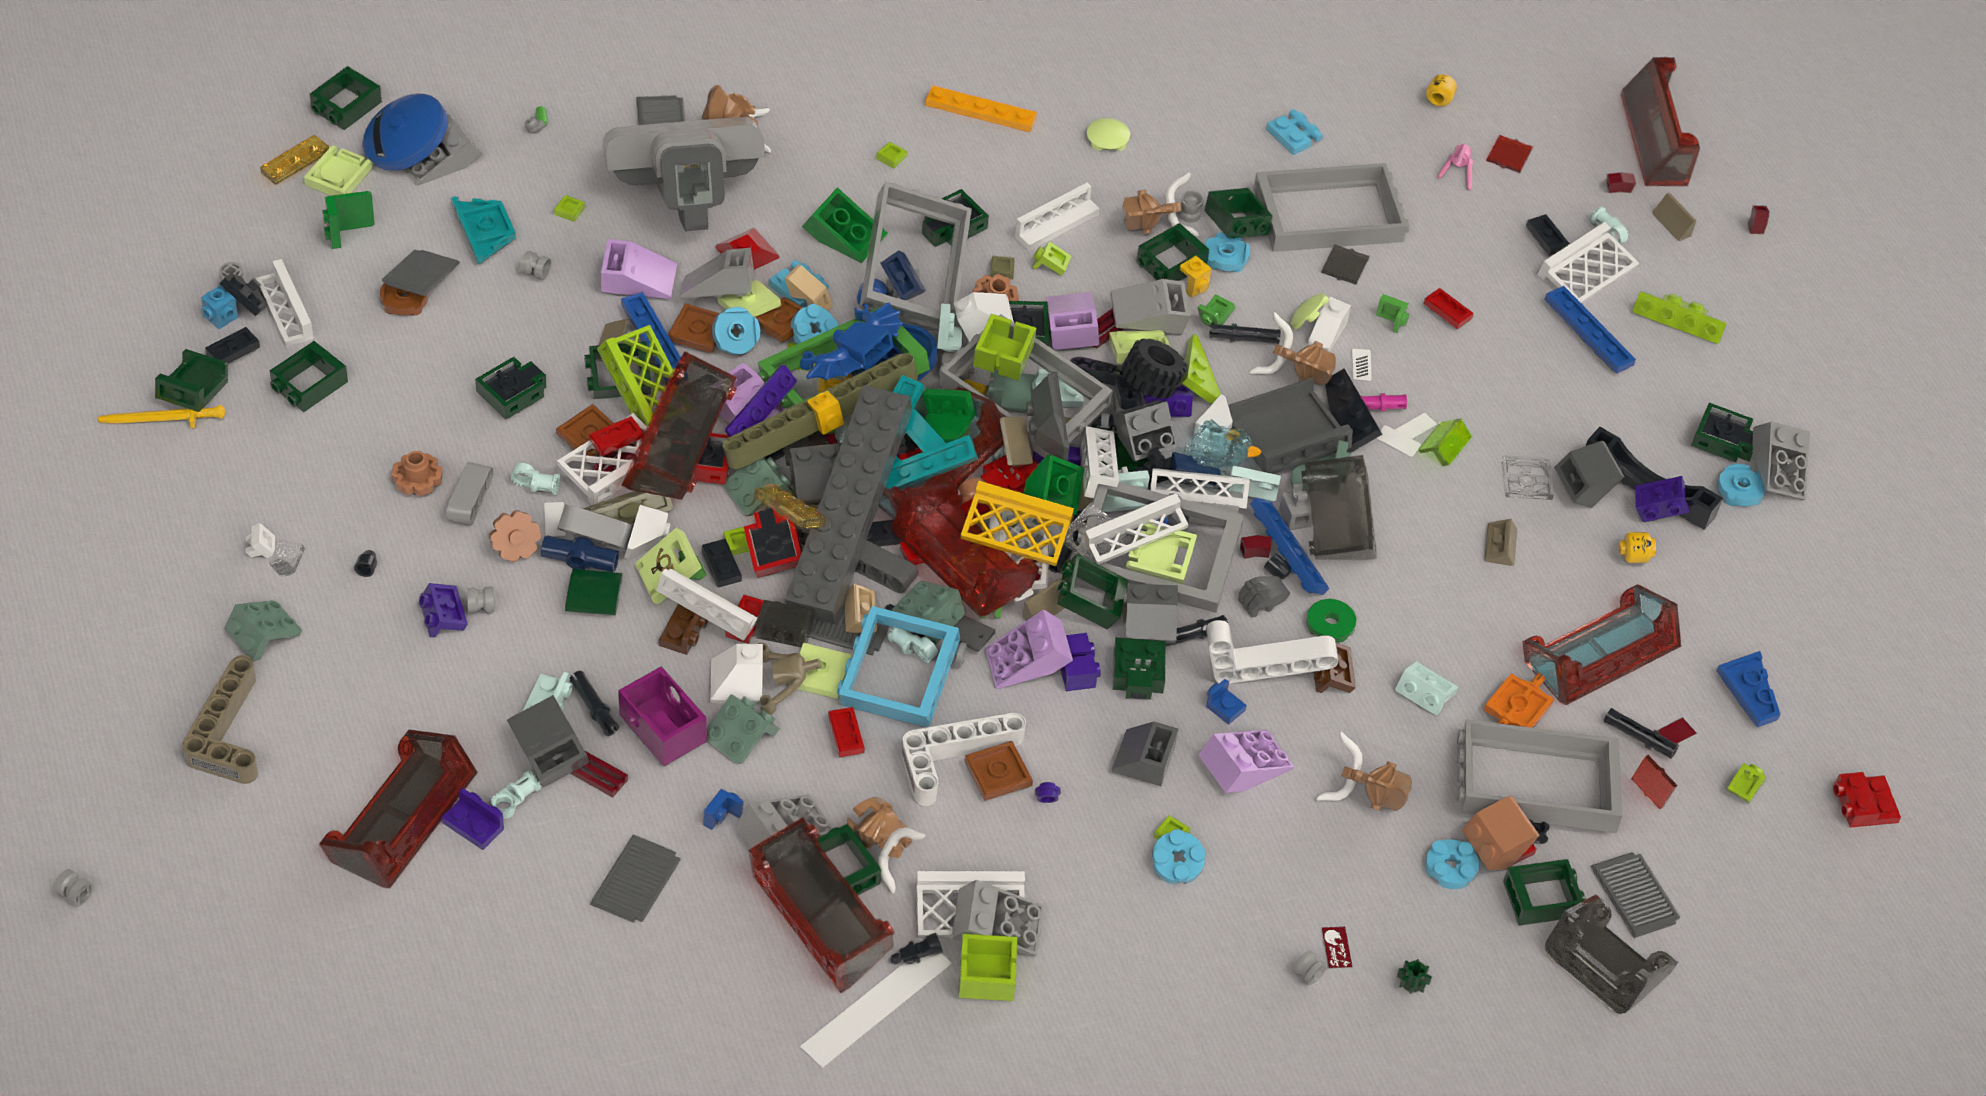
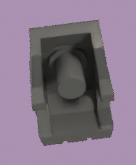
[1238,576,1290,618]

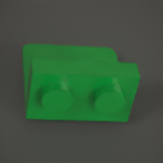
[322,191,375,249]
[922,388,976,443]

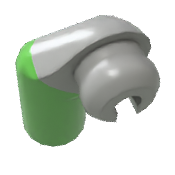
[525,106,548,133]

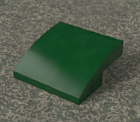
[565,569,623,615]

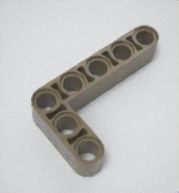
[182,655,258,784]

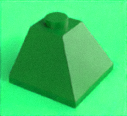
[1024,455,1084,515]

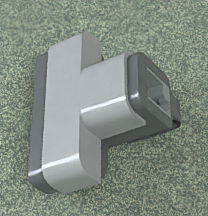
[602,117,765,232]

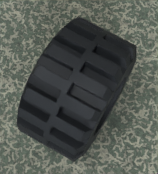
[1121,338,1187,399]

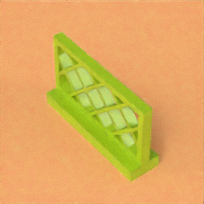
[597,325,693,429]

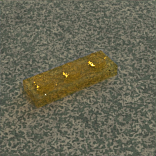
[260,134,329,185]

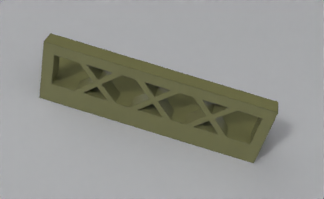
[582,483,673,524]

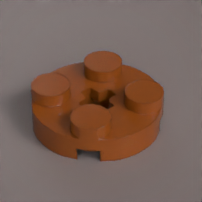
[380,283,428,316]

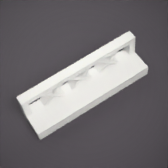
[1015,183,1100,251]
[256,259,314,347]
[1080,426,1119,498]
[1149,468,1250,508]
[1085,493,1188,564]
[656,568,758,641]

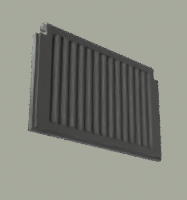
[636,95,685,125]
[382,250,460,296]
[798,603,890,655]
[590,835,681,923]
[1591,852,1680,938]

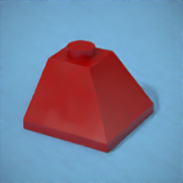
[716,228,779,270]

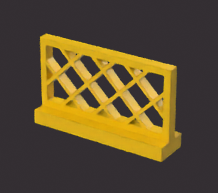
[961,481,1074,566]

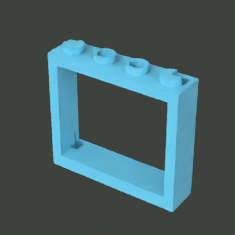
[837,606,960,728]

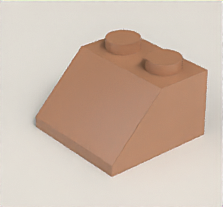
[1462,796,1540,870]

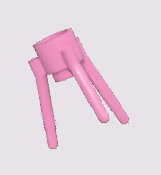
[1437,144,1473,190]

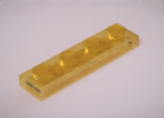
[754,484,826,529]

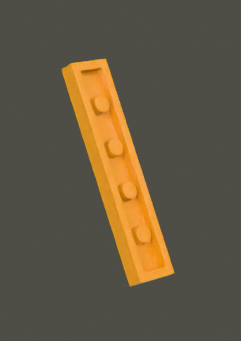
[925,85,1037,132]

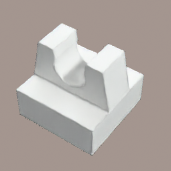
[245,523,275,559]

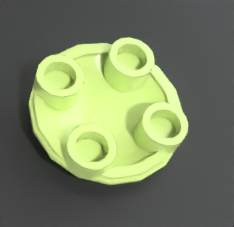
[1086,118,1130,151]
[1290,293,1329,330]

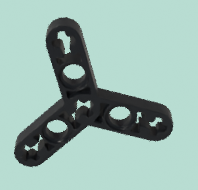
[1070,357,1141,410]

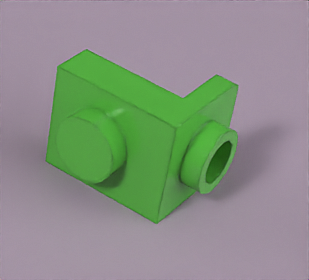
[1197,294,1236,326]
[1376,294,1410,333]

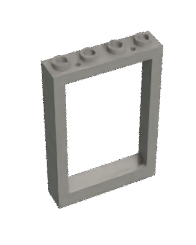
[1254,163,1409,252]
[859,182,972,332]
[939,314,1113,458]
[1071,482,1244,613]
[1457,719,1622,833]

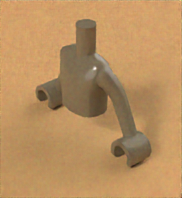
[758,642,821,715]

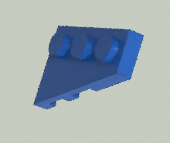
[1716,651,1780,727]

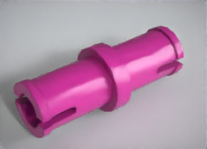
[1361,393,1407,412]

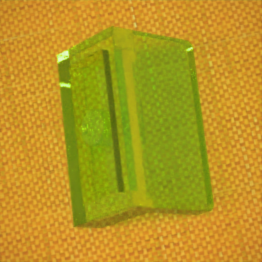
[1418,418,1472,466]

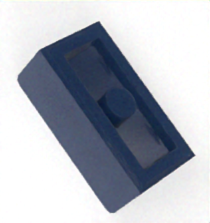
[880,250,926,301]
[1171,452,1221,486]

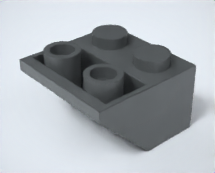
[1113,401,1178,461]
[1554,441,1624,508]
[1112,721,1179,786]

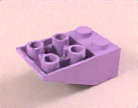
[601,239,677,299]
[1046,292,1099,350]
[707,363,784,424]
[986,609,1073,689]
[1199,730,1294,793]

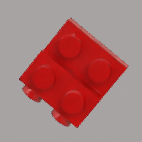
[1833,772,1901,828]

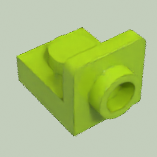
[1032,241,1071,275]
[1727,763,1766,804]

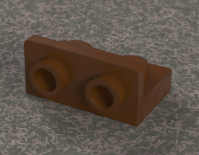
[659,604,708,655]
[1314,643,1356,693]

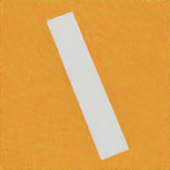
[800,953,952,1068]

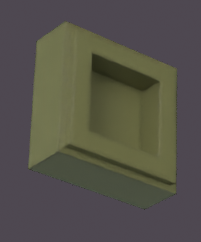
[991,256,1015,280]

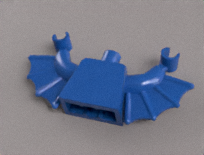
[800,302,903,380]

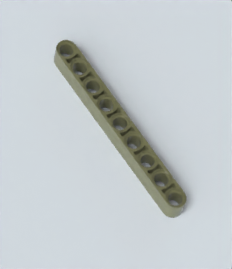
[722,353,918,469]

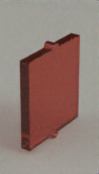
[1486,135,1533,173]
[1631,754,1678,810]

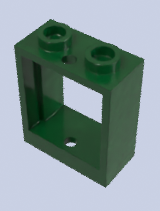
[310,66,382,130]
[1204,188,1273,239]
[1136,223,1210,281]
[269,341,348,412]
[584,341,652,399]
[1057,554,1127,630]
[801,823,881,907]
[1503,859,1586,926]

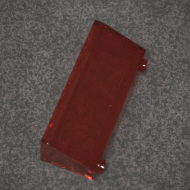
[891,482,1039,617]

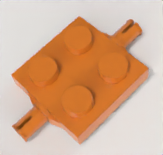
[1484,673,1554,728]

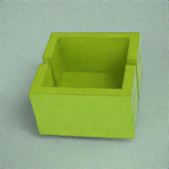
[973,313,1036,381]
[959,934,1017,1001]

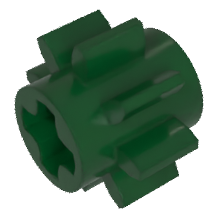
[1397,959,1432,994]

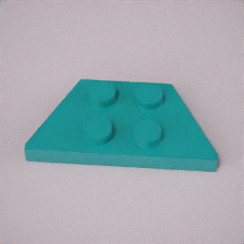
[451,196,516,264]

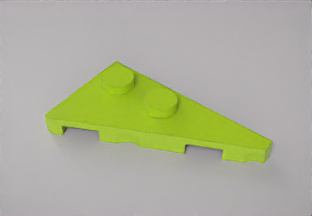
[1182,334,1221,404]

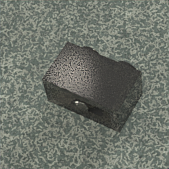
[756,600,814,648]

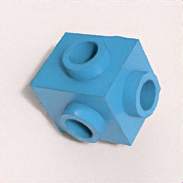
[201,286,238,329]

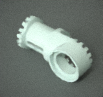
[1589,206,1629,244]
[511,463,560,495]
[887,627,939,663]
[491,770,542,819]

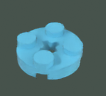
[1205,232,1250,272]
[791,304,839,344]
[712,307,760,355]
[1717,464,1765,506]
[1152,829,1206,884]
[1425,839,1479,889]

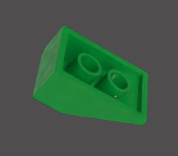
[802,187,888,263]

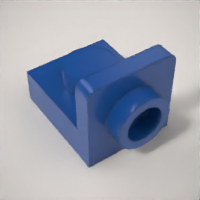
[1206,679,1247,725]
[703,789,743,830]

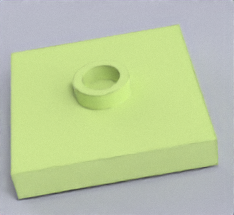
[717,280,781,317]
[789,643,852,699]

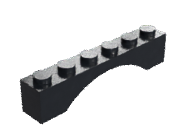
[1586,426,1723,530]

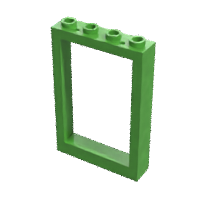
[757,306,930,409]

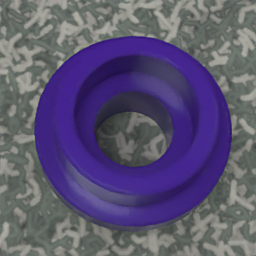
[1035,782,1061,803]

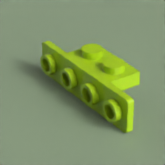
[1633,291,1727,344]

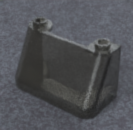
[1301,455,1377,560]
[1545,894,1678,1014]

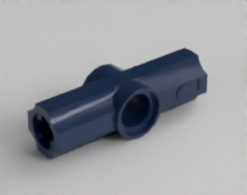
[541,535,619,572]

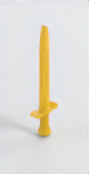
[98,405,225,429]

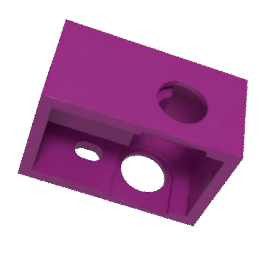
[618,666,707,767]

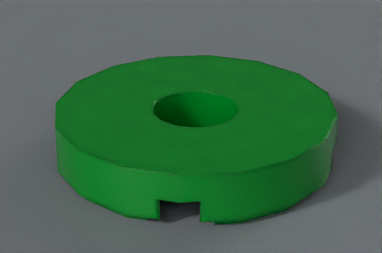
[1306,598,1357,643]

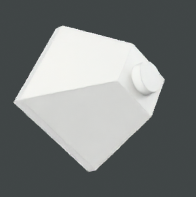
[954,292,1014,342]
[710,644,763,704]

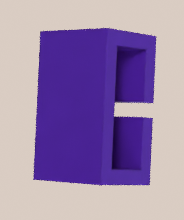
[1060,633,1101,692]

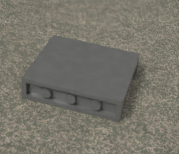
[1228,377,1353,474]

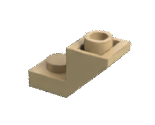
[784,265,833,311]

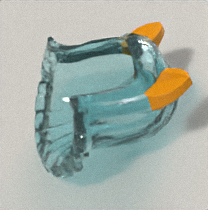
[1190,419,1262,468]

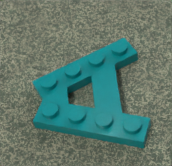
[885,375,978,494]

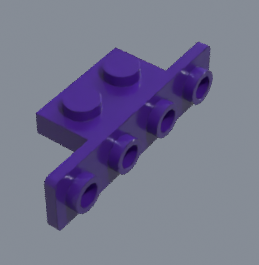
[725,365,797,437]

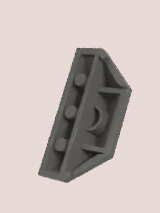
[1026,371,1069,461]

